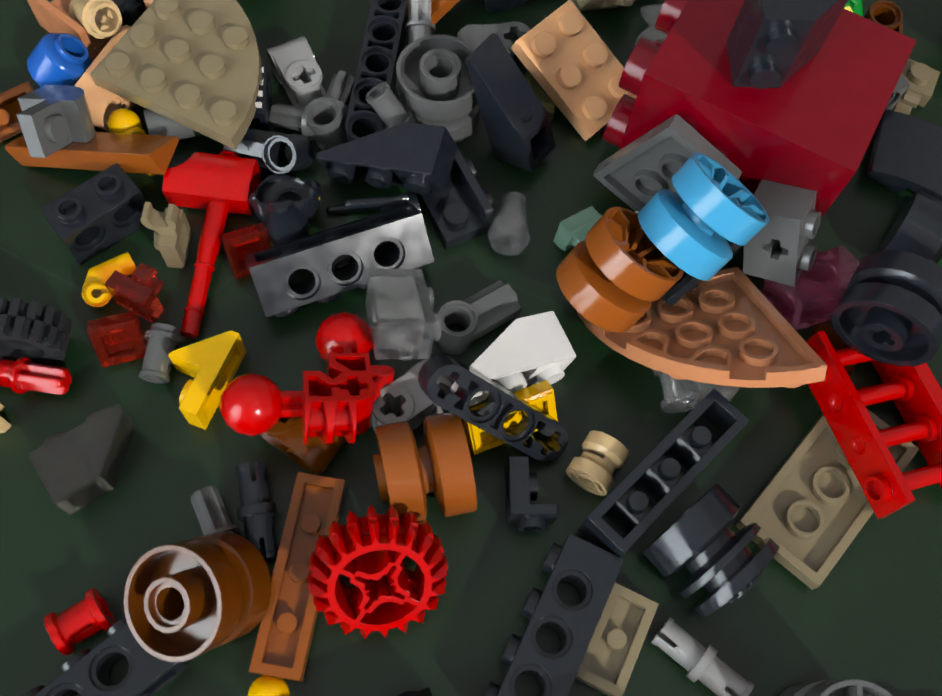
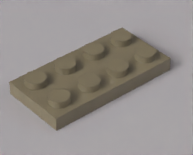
[734,409,919,590]

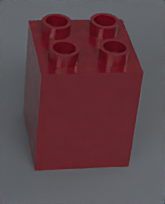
[603,0,917,218]

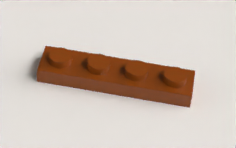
[249,472,346,682]

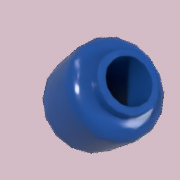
[27,33,92,87]

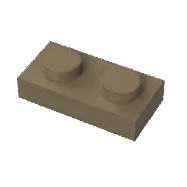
[575,582,659,696]

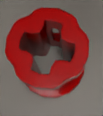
[43,588,116,656]

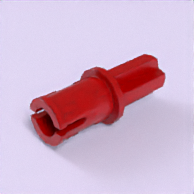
[0,357,73,395]

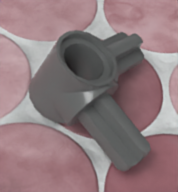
[269,70,355,150]

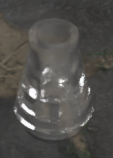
[488,192,530,256]

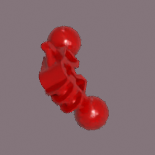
[219,312,395,445]

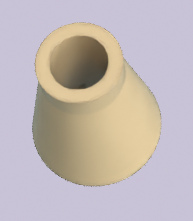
[69,0,122,39]

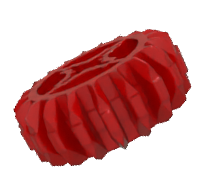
[308,505,448,640]

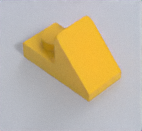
[168,330,247,430]

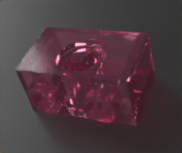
[763,246,859,331]

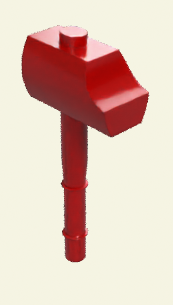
[162,151,262,339]

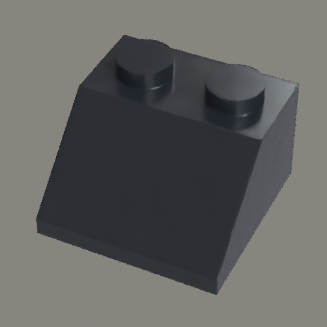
[727,0,848,89]

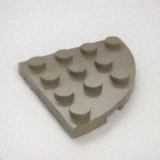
[90,0,262,149]

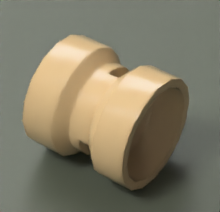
[566,430,630,496]

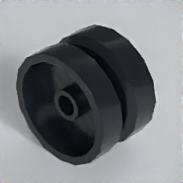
[831,250,942,366]

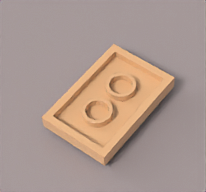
[511,0,637,141]

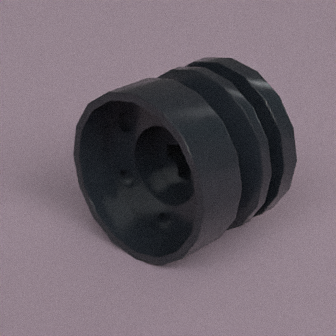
[642,483,780,618]

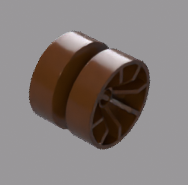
[124,532,271,662]

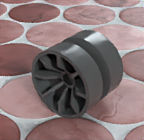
[396,35,480,145]

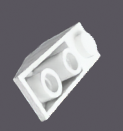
[451,311,577,407]

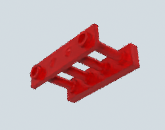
[806,331,942,519]

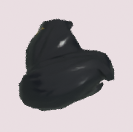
[248,173,322,245]

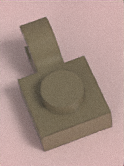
[893,58,940,115]
[141,202,192,269]

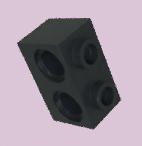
[39,163,146,265]

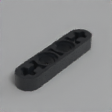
[418,354,569,462]

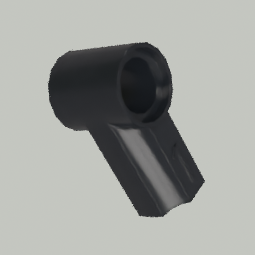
[223,127,315,174]

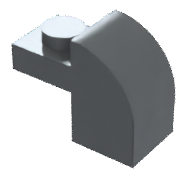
[16,85,96,158]

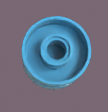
[638,152,770,281]

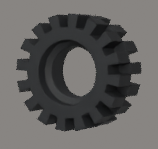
[0,297,72,365]

